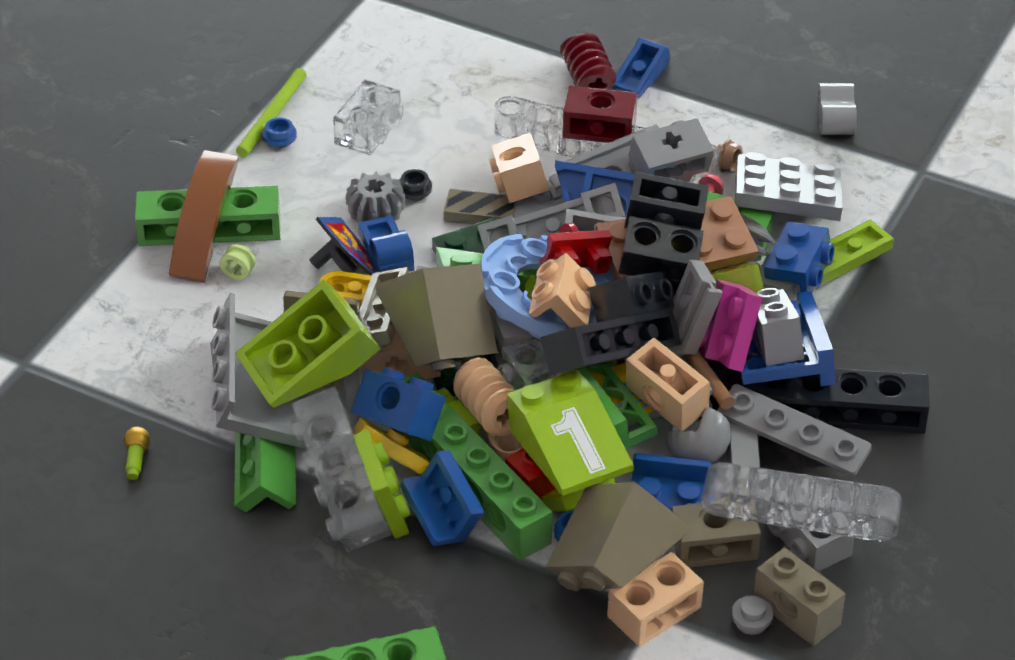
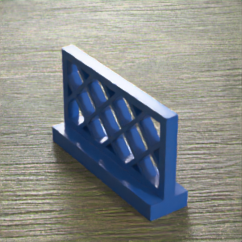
[739,291,836,386]

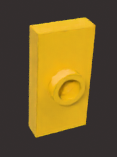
[354,417,430,475]

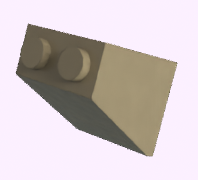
[375,264,498,372]
[546,482,690,591]

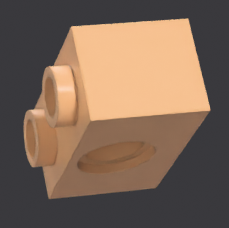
[489,133,550,203]
[626,338,710,432]

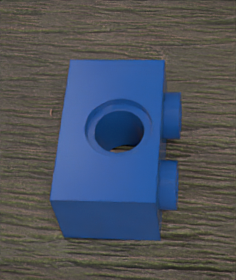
[351,367,446,441]

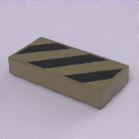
[443,189,518,224]

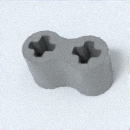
[817,83,857,135]

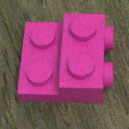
[699,279,763,372]

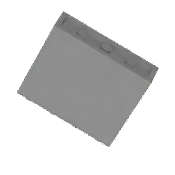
[211,293,361,459]

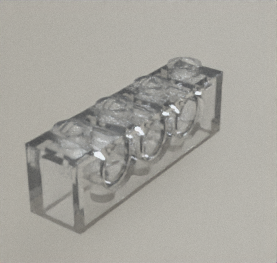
[290,386,392,552]

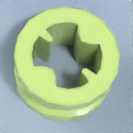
[219,244,256,280]

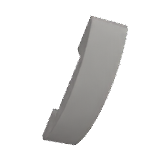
[478,183,626,251]

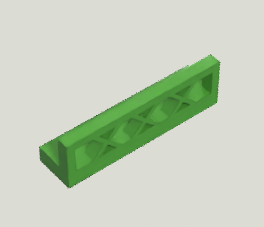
[557,363,658,449]

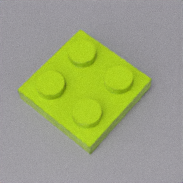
[353,429,411,539]

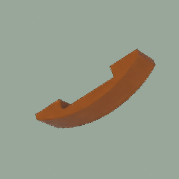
[169,150,239,282]

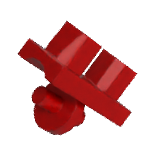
[540,223,613,274]

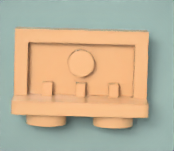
[529,253,596,328]

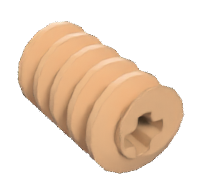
[453,357,515,437]

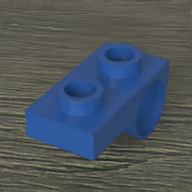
[358,215,415,272]

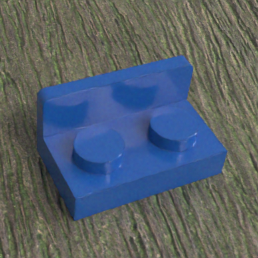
[631,453,712,511]

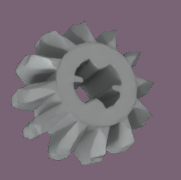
[345,171,405,223]

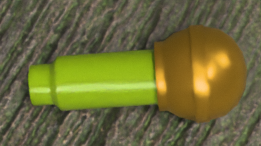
[123,427,151,480]

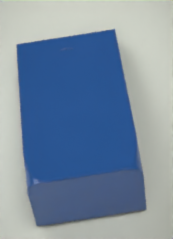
[611,37,670,99]

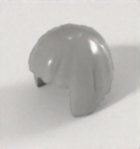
[666,407,731,465]

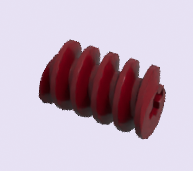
[560,33,616,90]

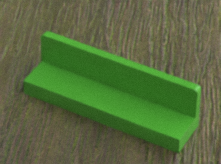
[234,432,296,512]

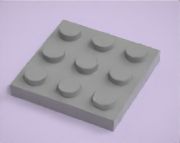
[734,152,843,221]

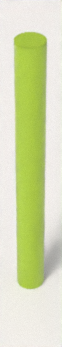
[236,68,307,158]

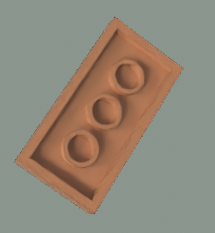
[595,196,759,280]

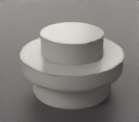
[732,596,773,635]

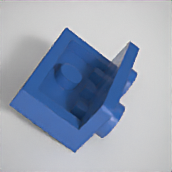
[764,222,835,293]
[400,450,485,546]

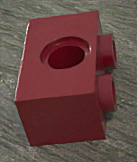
[563,85,638,143]

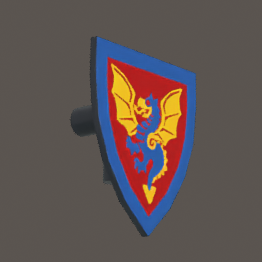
[309,217,377,276]

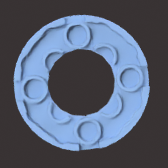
[480,234,615,340]

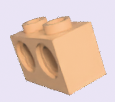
[608,552,704,647]

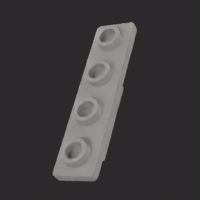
[718,384,871,476]

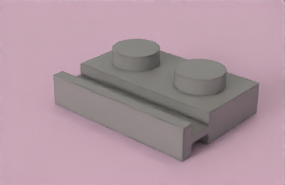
[672,260,722,355]

